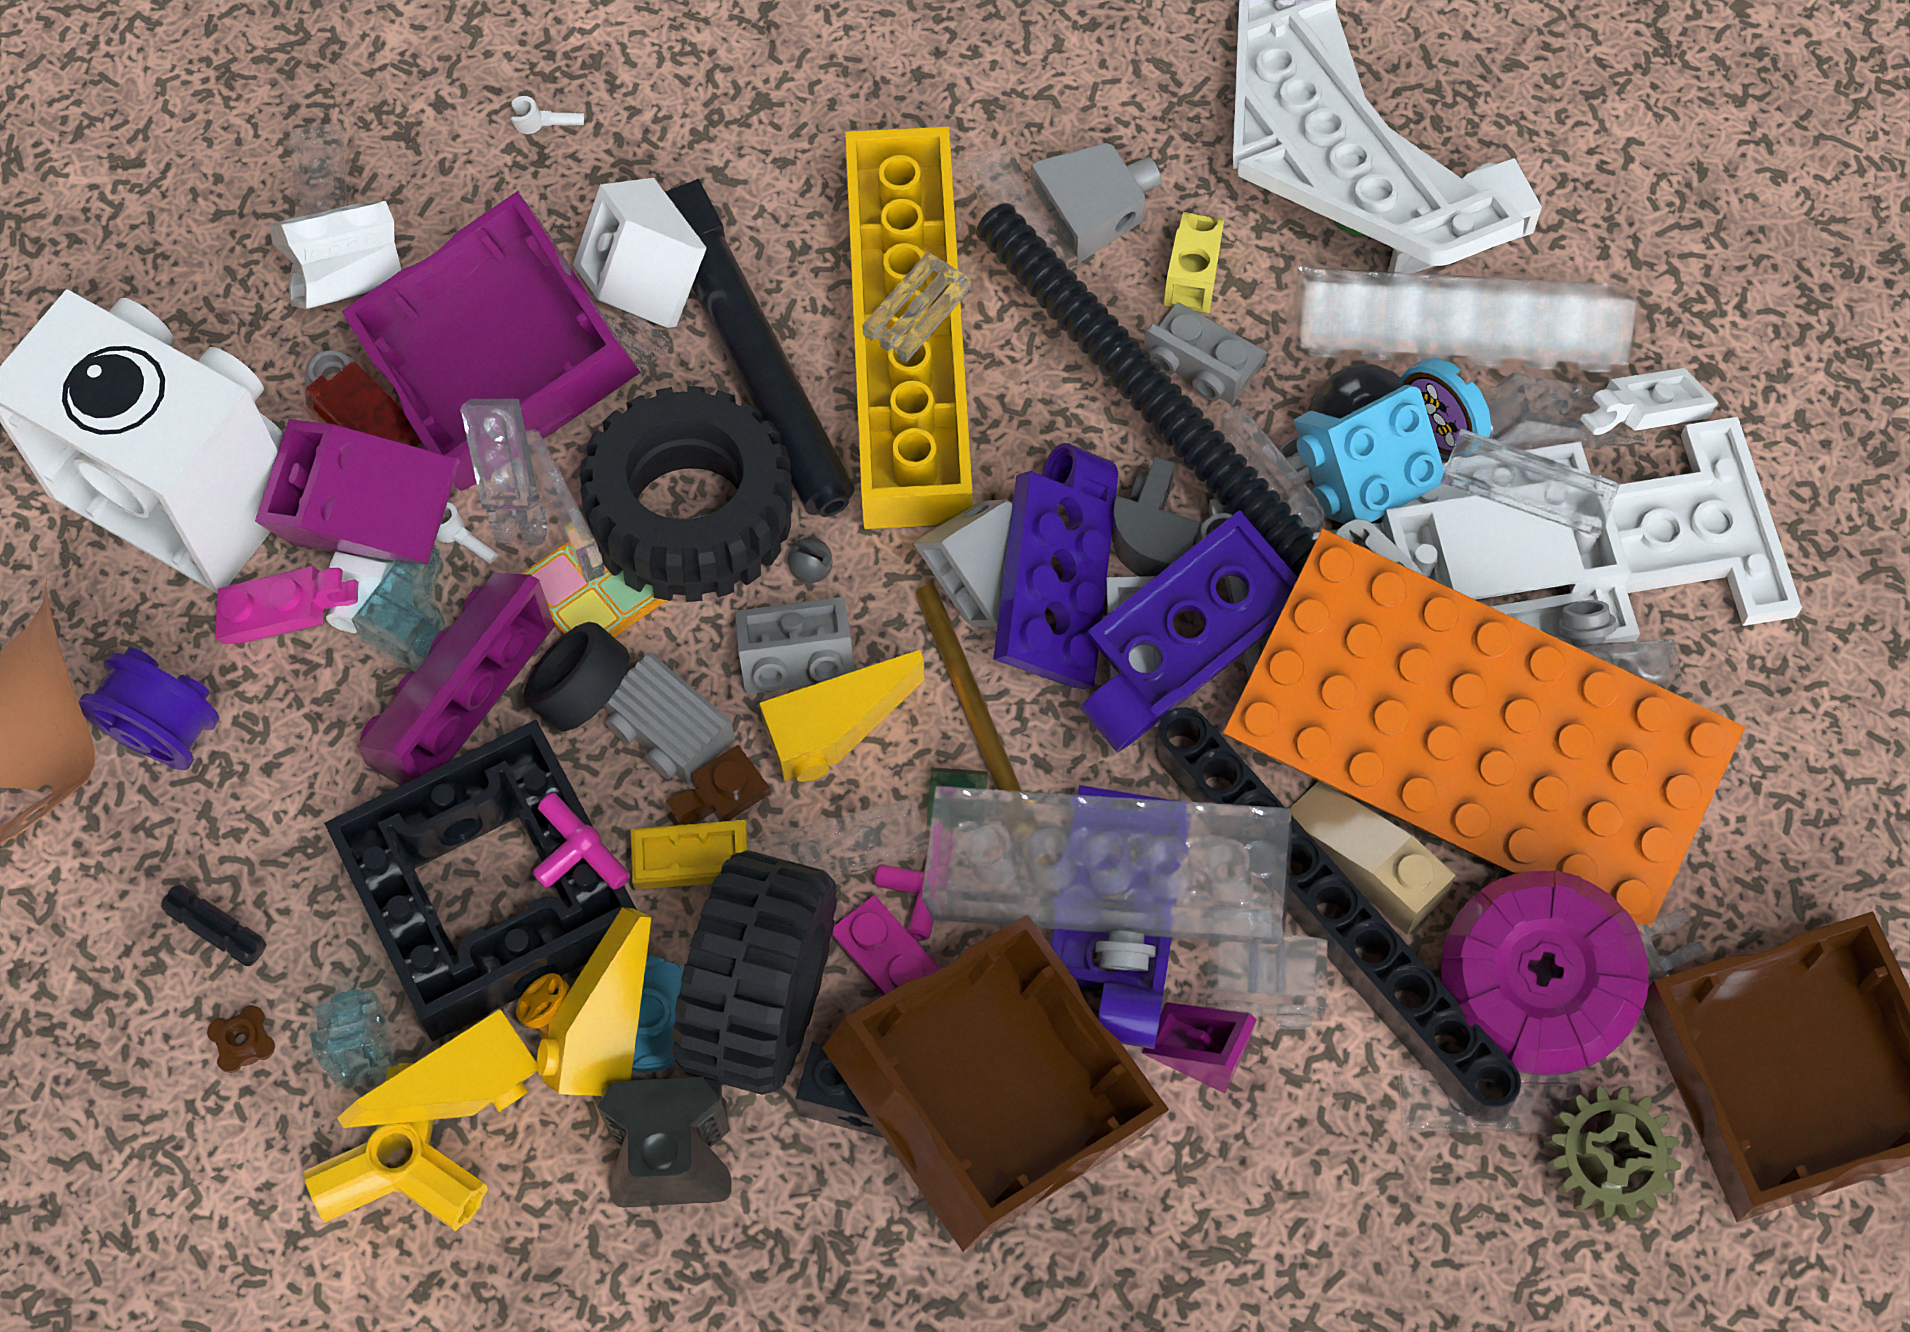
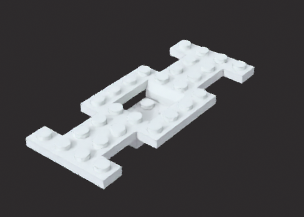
[1208,417,1802,678]

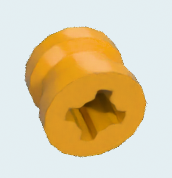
[516,973,570,1039]

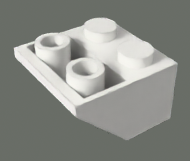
[573,178,706,328]

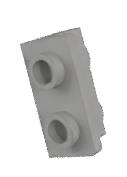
[1143,302,1267,406]
[735,597,855,694]

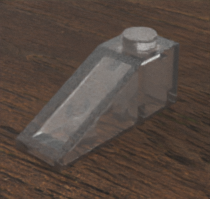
[1482,372,1649,454]

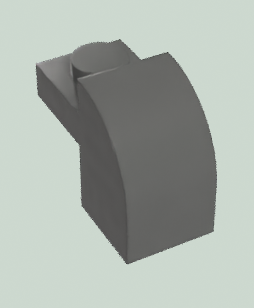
[1112,457,1201,577]

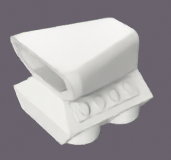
[270,201,401,309]

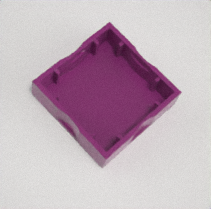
[342,191,641,491]

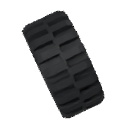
[579,386,793,602]
[672,850,837,1095]

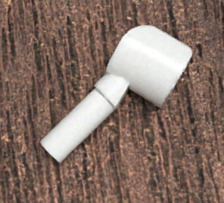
[511,96,584,134]
[436,502,499,564]

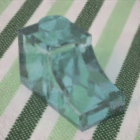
[352,544,447,672]
[310,990,396,1088]

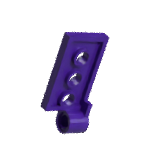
[993,443,1118,689]
[1080,510,1298,753]
[1051,785,1193,1049]

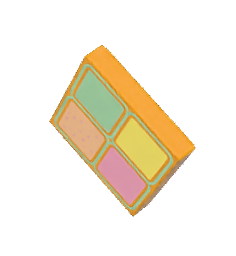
[521,529,667,637]

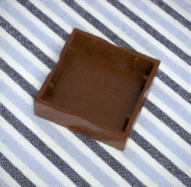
[1643,911,1910,1223]
[822,915,1169,1252]

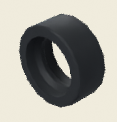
[523,621,630,732]

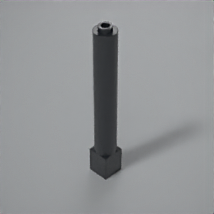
[665,178,855,517]

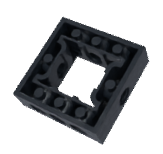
[324,719,637,1042]

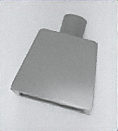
[1031,143,1161,263]
[913,499,1013,627]

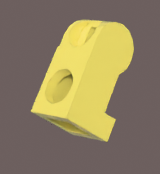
[1163,212,1224,313]

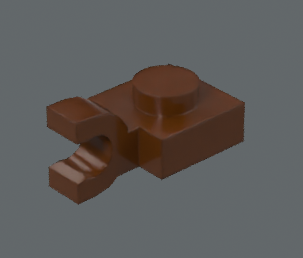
[666,745,770,826]

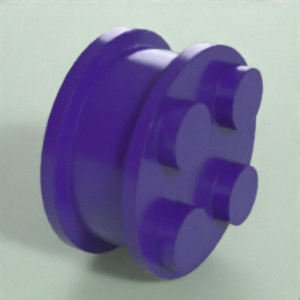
[78,647,220,770]

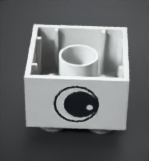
[0,289,284,593]

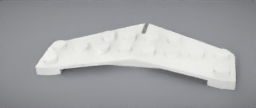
[1233,0,1524,266]

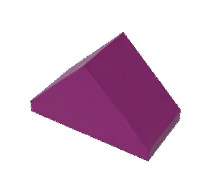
[1142,1002,1257,1094]

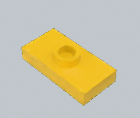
[631,820,748,890]

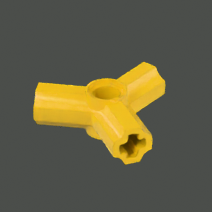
[303,1063,488,1232]

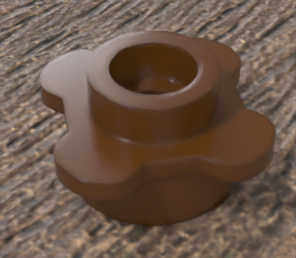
[207,1005,275,1073]

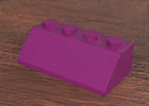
[357,573,555,786]

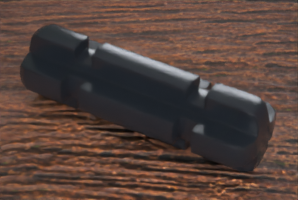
[161,884,267,966]

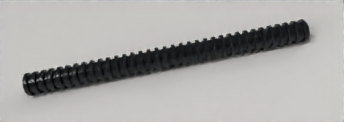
[976,203,1317,577]

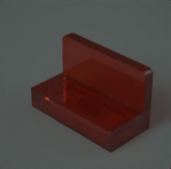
[305,362,422,447]

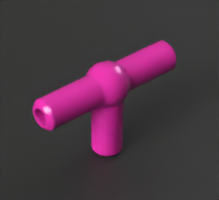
[533,793,630,889]
[874,830,956,941]

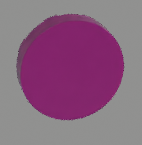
[1440,871,1649,1077]

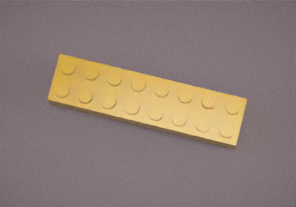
[845,127,973,529]

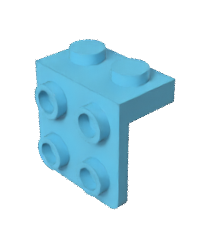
[1293,385,1445,524]

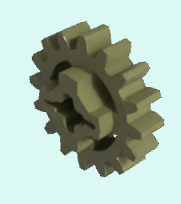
[1544,1086,1681,1221]

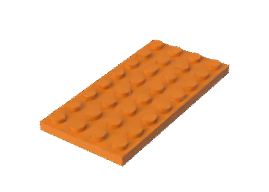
[1223,528,1746,937]

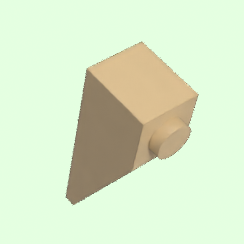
[1288,781,1456,935]

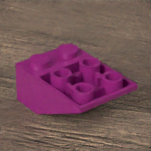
[255,419,460,565]

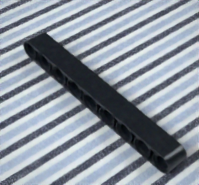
[1156,707,1522,1125]

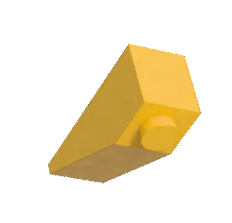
[759,650,925,782]
[537,907,652,1096]
[337,1009,538,1128]

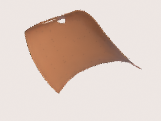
[0,577,95,843]

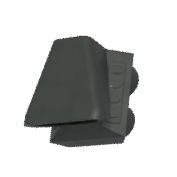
[597,1077,732,1208]

